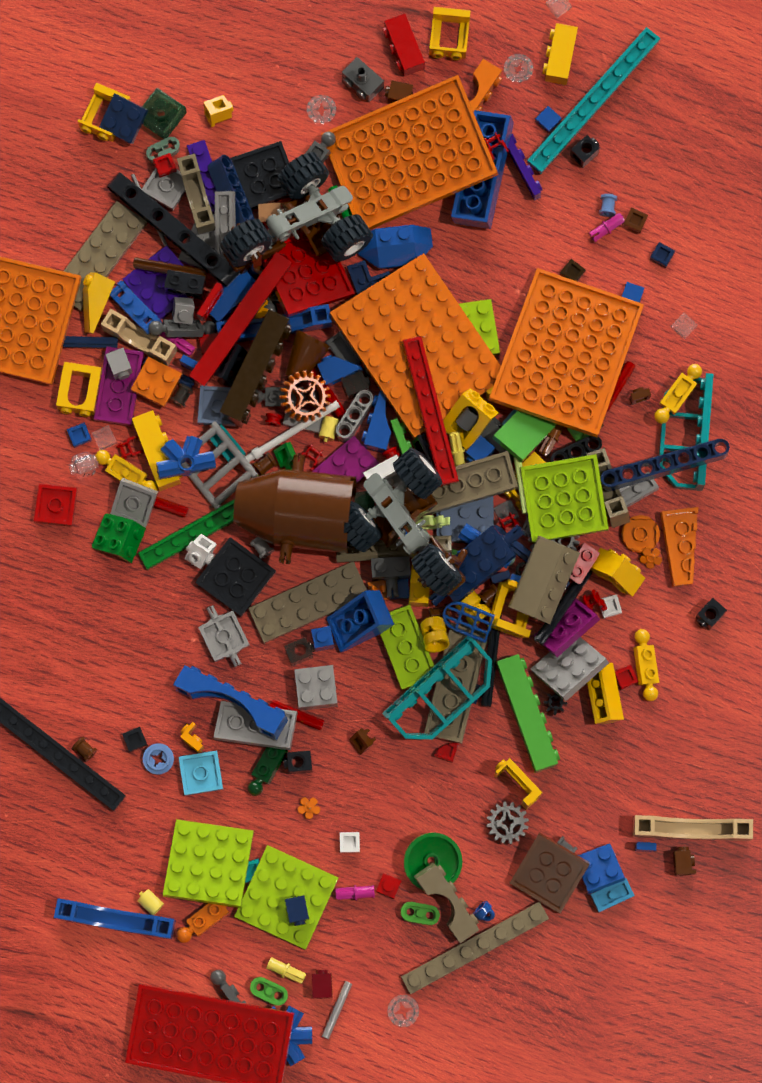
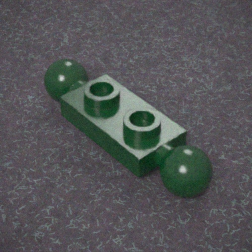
[247,747,288,796]

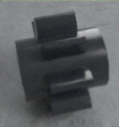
[543,693,568,716]

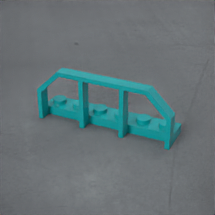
[659,373,714,491]
[382,635,492,740]

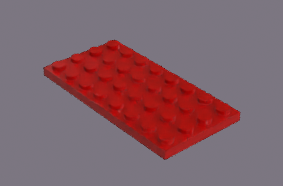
[125,983,295,1083]

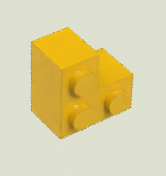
[591,548,645,597]

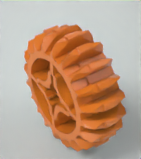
[279,371,331,422]

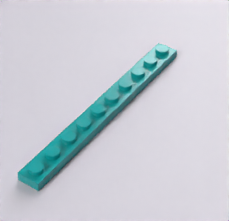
[527,27,661,174]

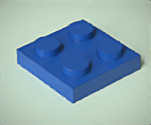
[578,843,625,894]

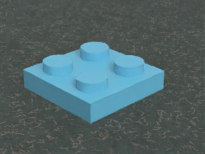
[179,750,223,796]

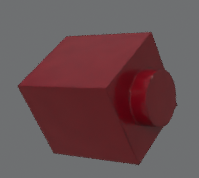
[312,970,333,999]

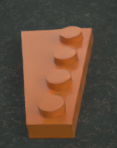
[660,507,699,587]

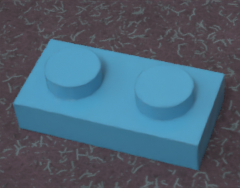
[590,878,635,913]

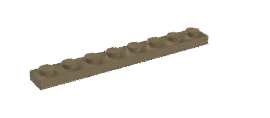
[401,902,549,995]

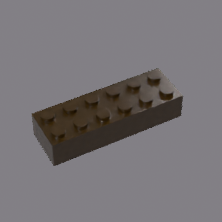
[220,309,292,428]

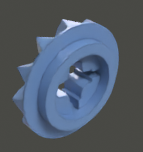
[143,743,174,775]

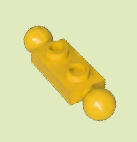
[654,364,702,424]
[95,450,158,491]
[633,629,660,701]

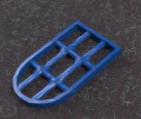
[443,601,495,643]

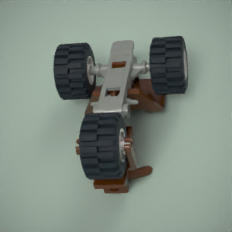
[220,152,373,275]
[344,447,468,597]

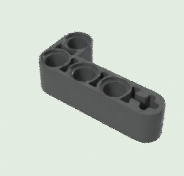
[456,406,514,463]

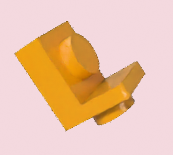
[180,722,204,753]

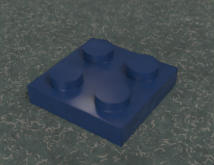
[99,93,149,144]

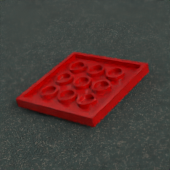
[261,234,355,317]

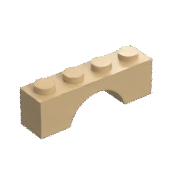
[101,308,177,366]

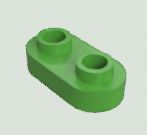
[401,902,440,926]
[250,977,288,1006]

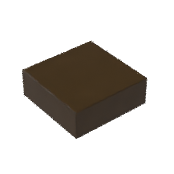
[559,259,586,282]

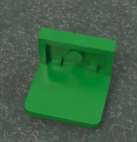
[92,513,146,563]

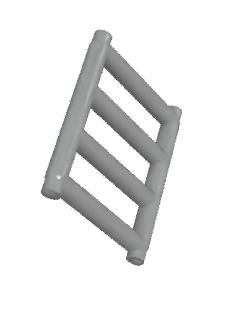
[181,421,258,510]

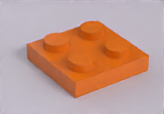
[131,357,182,408]

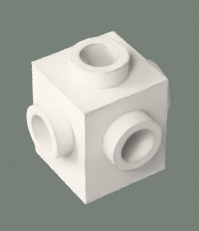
[185,534,217,569]

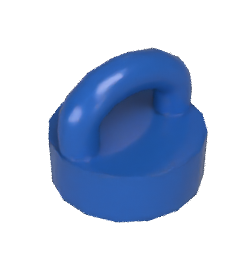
[474,901,495,921]

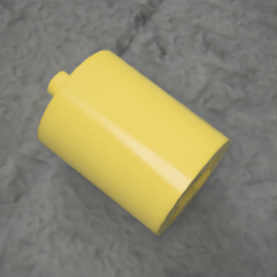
[318,416,339,443]
[137,889,164,915]

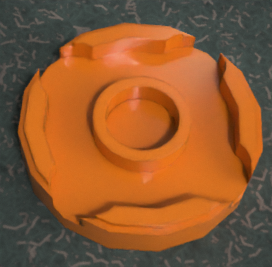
[621,515,660,554]

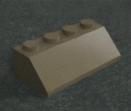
[508,536,580,624]

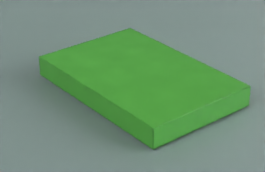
[492,411,557,463]

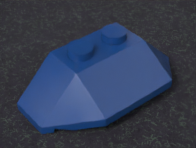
[358,225,433,269]

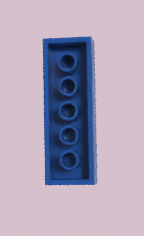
[451,110,514,229]

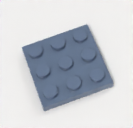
[436,496,494,543]

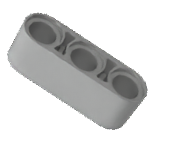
[336,390,373,442]

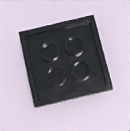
[230,141,289,210]
[195,537,276,618]

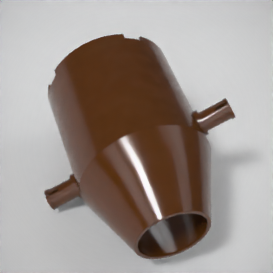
[233,454,356,564]

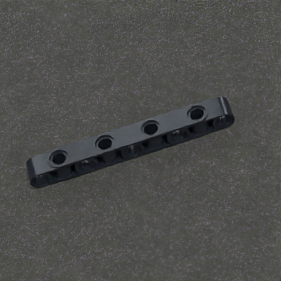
[107,172,240,287]

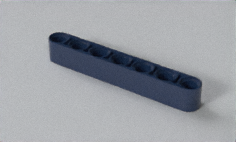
[208,155,264,279]
[601,439,730,491]

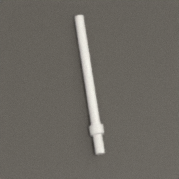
[244,400,340,462]

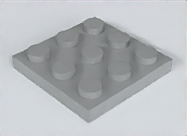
[531,637,609,701]

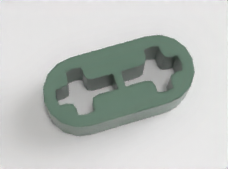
[146,137,180,163]

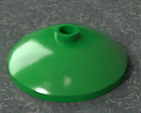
[404,832,463,889]

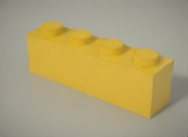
[132,410,183,491]

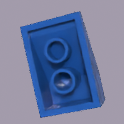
[326,590,394,652]

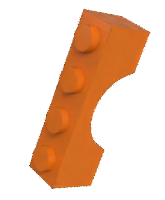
[470,59,503,112]

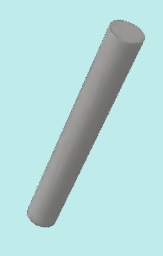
[322,981,352,1039]

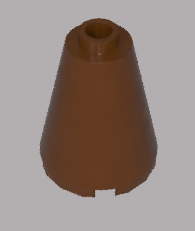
[285,330,331,383]

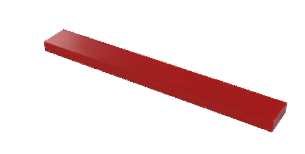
[189,252,292,387]
[402,336,459,487]

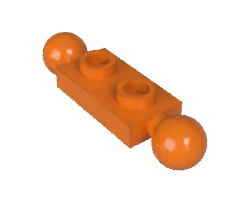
[176,903,231,943]

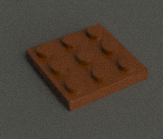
[510,832,590,913]

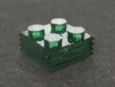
[142,88,187,139]

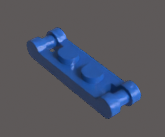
[110,280,162,335]

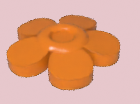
[640,547,662,569]
[298,797,320,819]

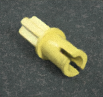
[449,432,465,466]
[267,957,306,984]

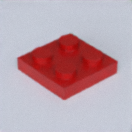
[34,484,78,526]

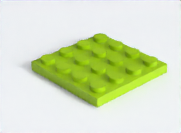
[521,454,609,543]
[163,819,254,908]
[234,845,338,950]

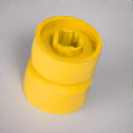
[455,591,491,625]
[420,616,450,653]

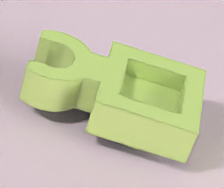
[416,515,450,531]

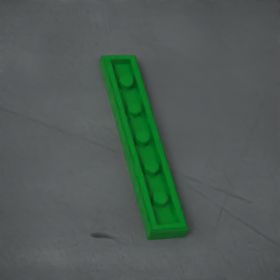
[138,499,235,570]

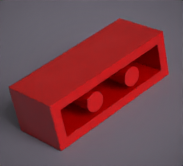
[382,13,425,76]

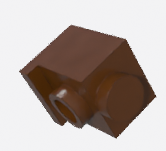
[673,847,696,876]

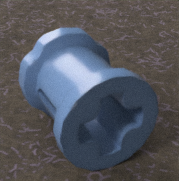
[599,194,617,217]

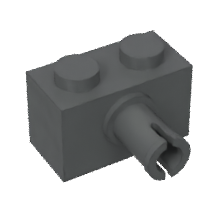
[342,57,384,102]
[371,556,411,598]

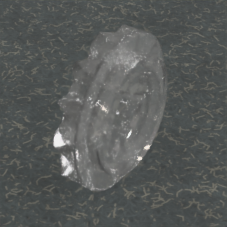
[504,54,533,83]
[307,95,336,125]
[387,995,419,1027]

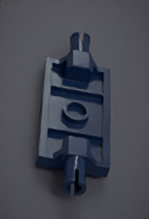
[429,524,525,606]

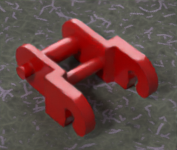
[484,132,509,160]
[116,435,145,460]
[298,444,323,472]
[498,512,519,531]
[583,589,607,612]

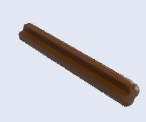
[133,257,207,278]

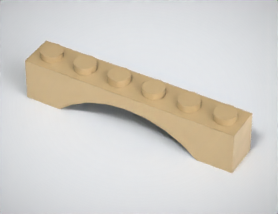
[633,815,753,841]

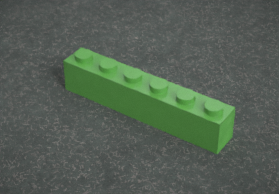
[496,654,560,773]

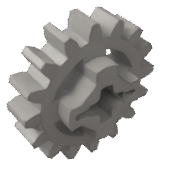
[486,802,529,845]

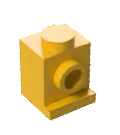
[203,95,234,127]

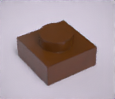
[623,207,648,233]
[629,387,651,405]

